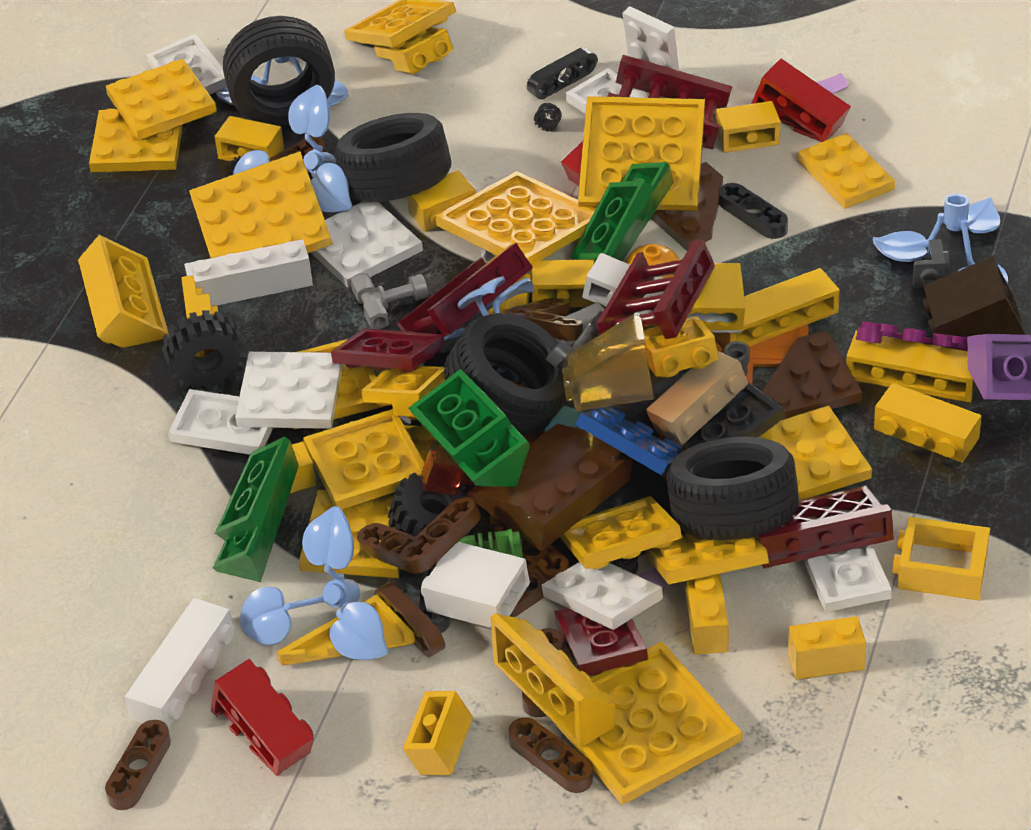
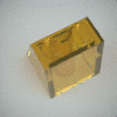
[562,313,654,412]

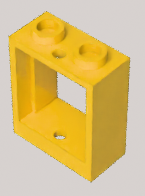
[892,516,990,601]

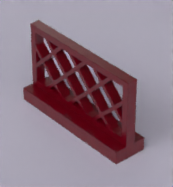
[754,486,894,569]

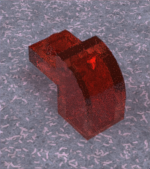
[420,441,476,496]

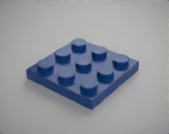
[575,405,682,475]

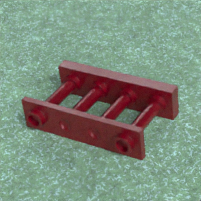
[607,54,732,150]
[596,240,715,349]
[396,243,533,337]

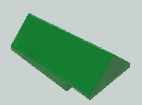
[570,162,673,263]
[409,369,530,487]
[212,437,299,582]

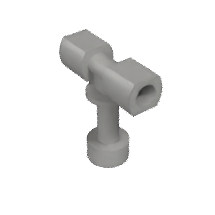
[351,273,428,329]

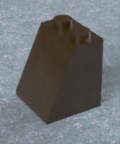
[922,256,1026,344]

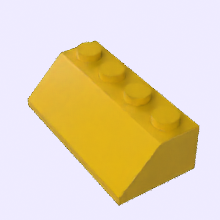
[78,235,169,348]
[490,613,615,748]

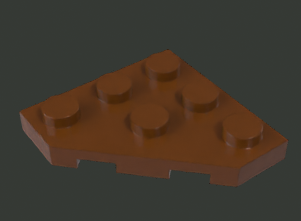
[650,162,723,250]
[762,331,862,420]

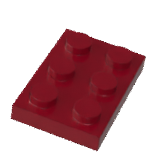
[331,328,445,373]
[554,608,649,675]

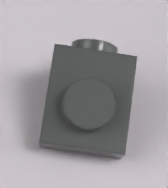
[913,239,949,288]

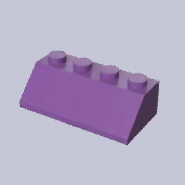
[967,334,1031,400]

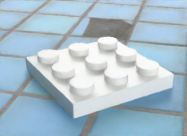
[310,201,423,288]
[235,352,343,429]

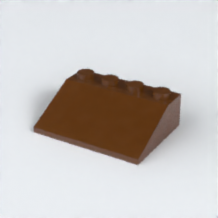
[467,423,633,551]

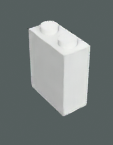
[421,542,530,628]

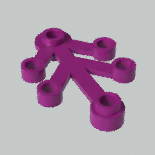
[856,321,968,352]

